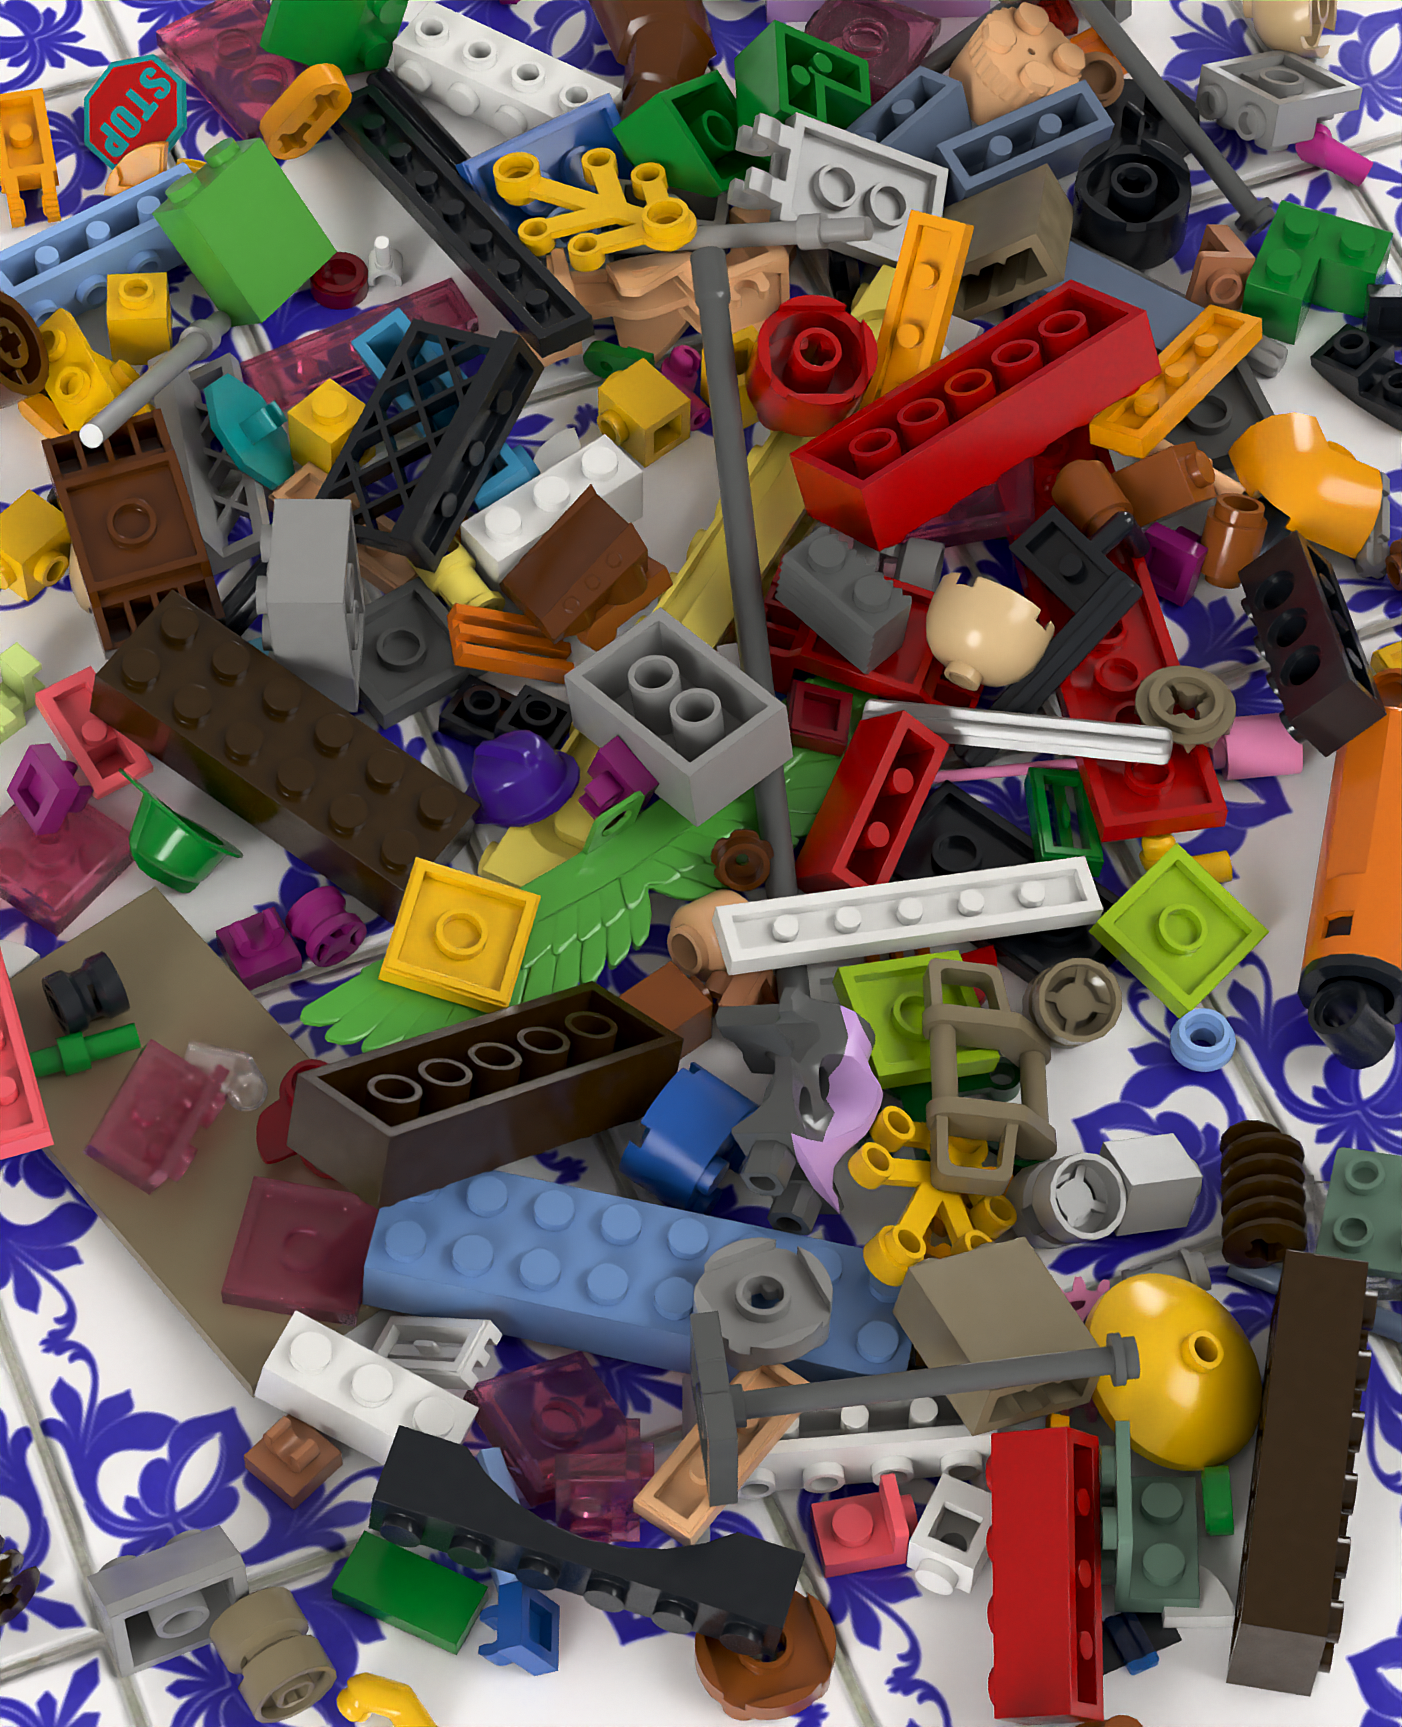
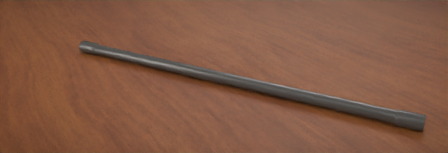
[690,246,811,1004]

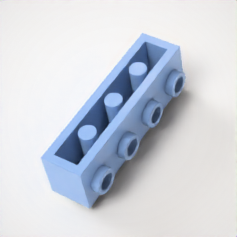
[0,162,193,328]

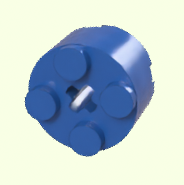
[619,1062,760,1216]

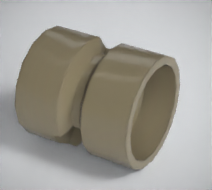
[1022,958,1122,1049]
[209,1587,337,1723]

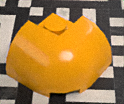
[1228,412,1383,559]

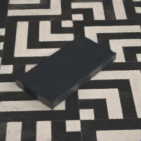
[889,780,1120,984]

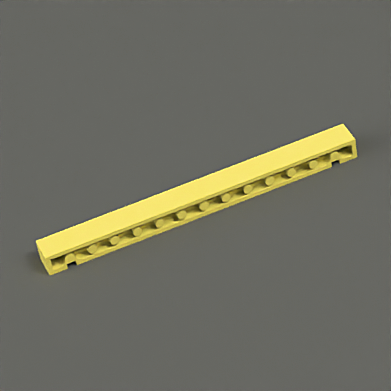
[477,264,896,888]

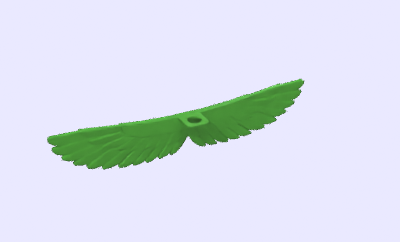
[300,676,880,1053]

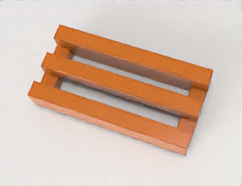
[447,603,575,685]

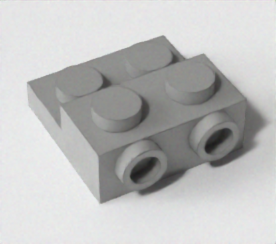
[1195,50,1362,151]

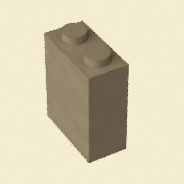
[943,163,1074,321]
[892,1236,1100,1436]

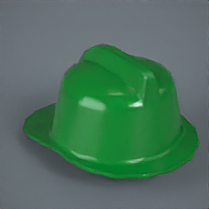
[118,768,244,893]

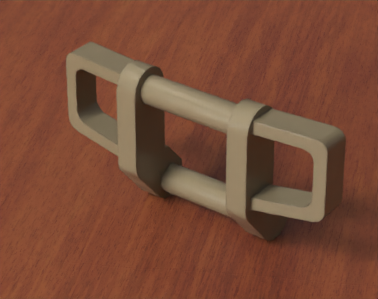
[922,958,1057,1196]

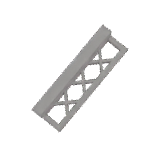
[147,351,270,576]

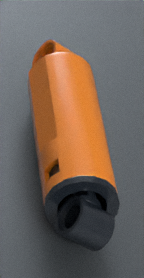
[1297,668,1402,1069]

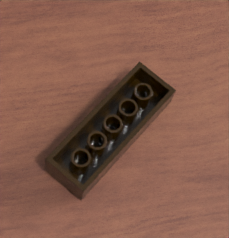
[90,589,481,926]
[286,981,684,1209]
[1226,1249,1378,1697]

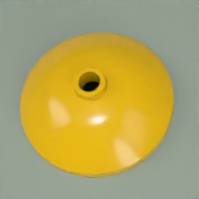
[1085,1273,1262,1471]

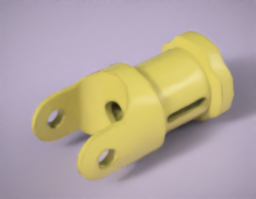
[406,536,506,611]

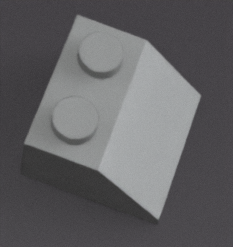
[87,1525,249,1678]

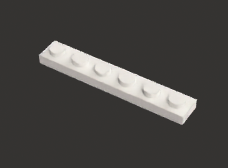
[712,856,1103,976]

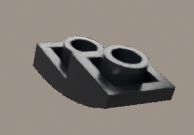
[1310,324,1402,431]
[438,674,572,749]

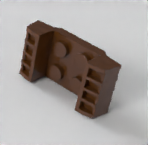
[41,408,226,660]

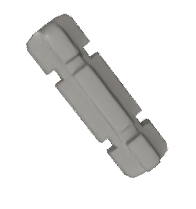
[1355,471,1390,579]

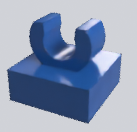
[478,1580,560,1676]

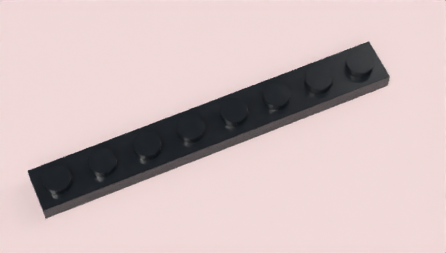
[330,83,595,358]

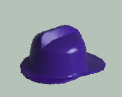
[465,730,580,827]

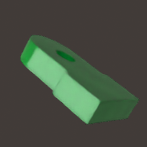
[583,340,655,379]

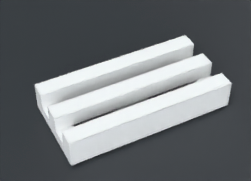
[372,1315,503,1390]

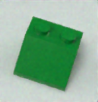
[259,0,409,76]
[611,70,770,198]

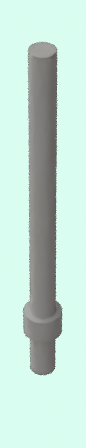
[541,213,873,259]
[80,311,231,448]

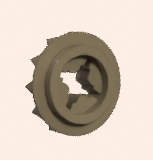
[1134,666,1236,753]

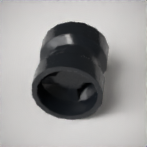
[41,951,130,1035]

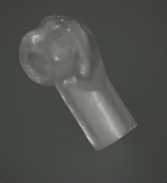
[183,1040,268,1111]

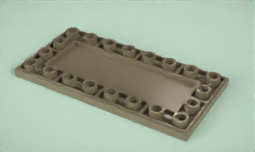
[9,886,382,1398]

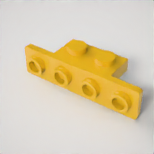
[39,308,156,433]

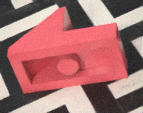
[35,666,154,800]

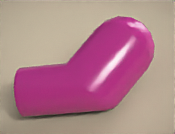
[1295,123,1373,187]
[659,345,711,431]

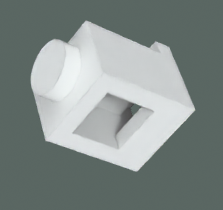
[906,1473,992,1595]

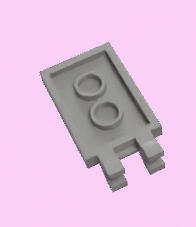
[727,112,949,269]

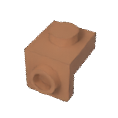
[1185,224,1256,310]

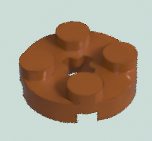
[694,1591,836,1721]

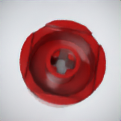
[745,295,878,437]

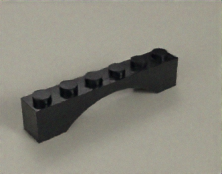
[368,1425,806,1657]

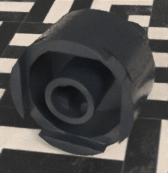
[1071,138,1192,273]

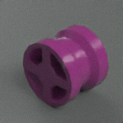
[285,886,367,967]

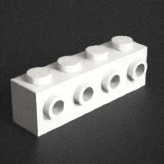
[393,0,623,138]
[738,1395,998,1499]

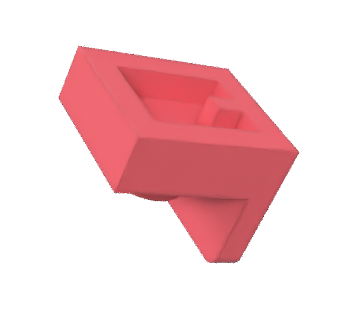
[810,1473,918,1578]

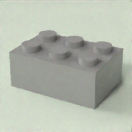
[256,499,365,712]
[564,607,793,827]

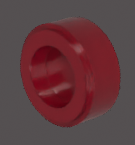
[310,252,369,310]

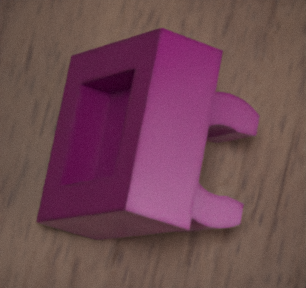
[1144,522,1209,607]
[578,735,659,820]
[6,743,94,835]
[215,907,302,991]

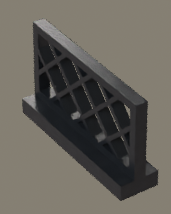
[315,318,545,573]

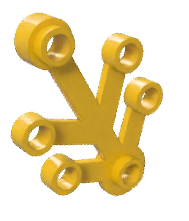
[493,148,697,272]
[848,1106,1017,1287]

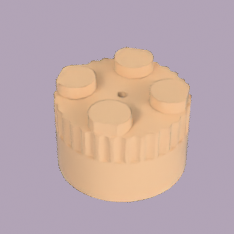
[949,2,1086,126]

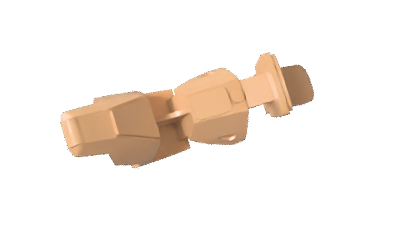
[511,206,797,367]

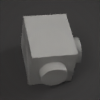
[1099,1133,1203,1236]

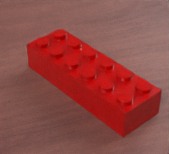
[789,279,1162,552]

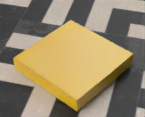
[378,857,541,1013]

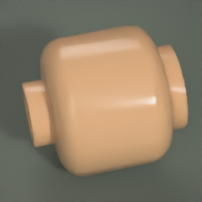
[667,889,748,982]

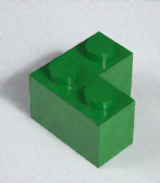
[734,19,871,162]
[1241,200,1394,345]

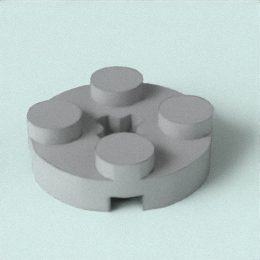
[693,1237,833,1371]

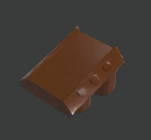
[499,484,648,645]

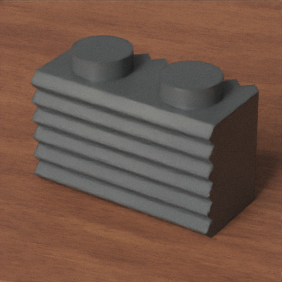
[775,526,912,674]

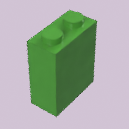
[152,137,337,327]

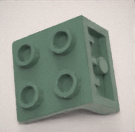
[1315,1147,1402,1280]
[1100,1421,1200,1613]

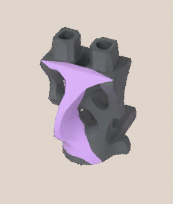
[715,987,883,1235]

